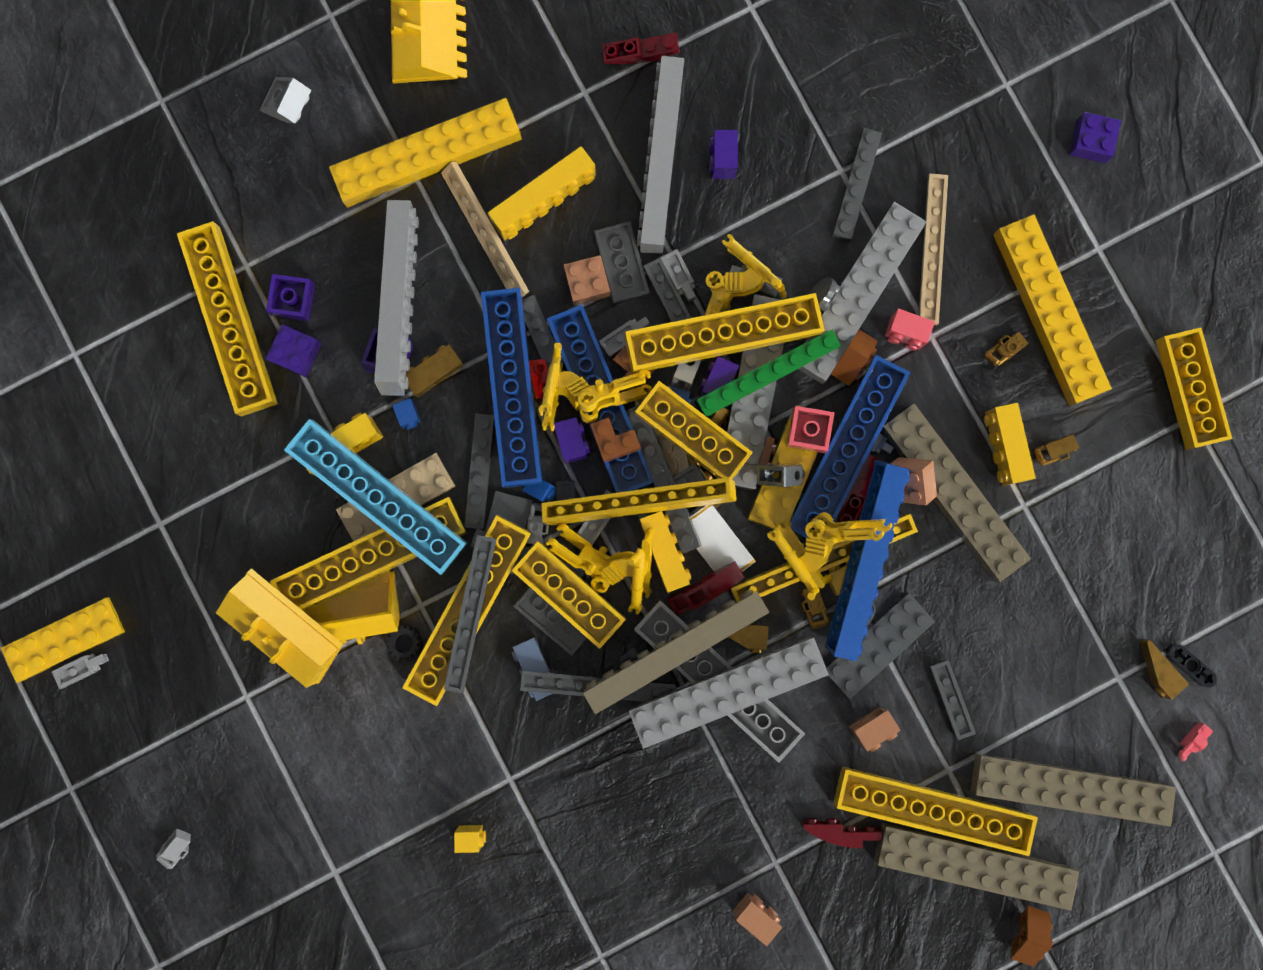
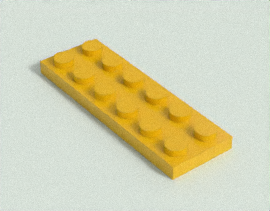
[1,597,125,683]

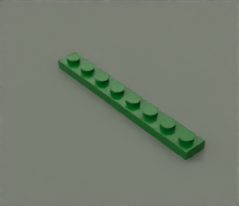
[696,329,841,417]

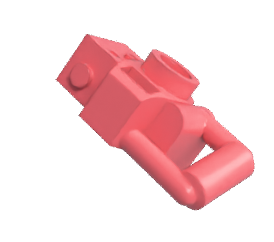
[1178,722,1213,761]

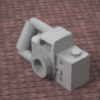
[526,503,549,544]
[156,829,191,869]

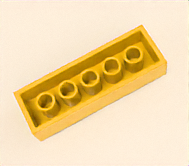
[488,146,596,241]
[1155,328,1232,450]
[635,381,753,479]
[747,413,818,530]
[511,541,626,649]

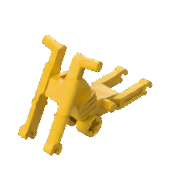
[705,234,787,315]
[539,343,652,431]
[767,512,892,600]
[546,523,654,614]

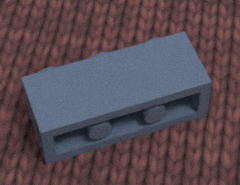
[511,637,551,701]

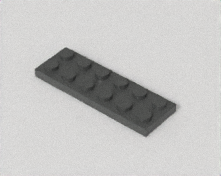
[826,593,935,699]

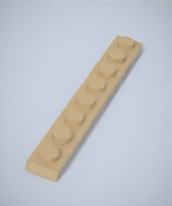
[441,162,529,298]
[919,174,948,325]

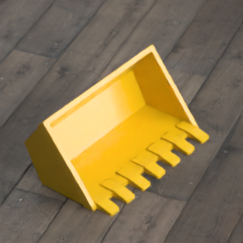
[391,0,467,84]
[216,569,343,688]
[304,570,400,645]

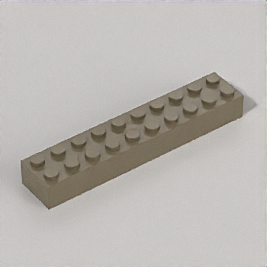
[881,404,1031,582]
[583,590,769,714]
[970,753,1176,827]
[874,823,1079,911]

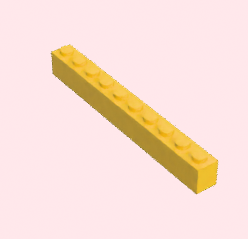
[541,477,737,526]
[730,513,918,602]

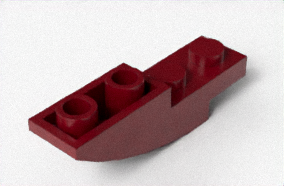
[602,32,680,64]
[835,454,884,522]
[667,561,745,616]
[801,818,882,848]

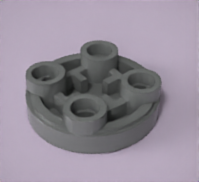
[809,277,840,312]

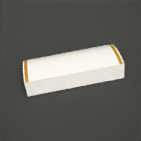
[689,505,756,572]

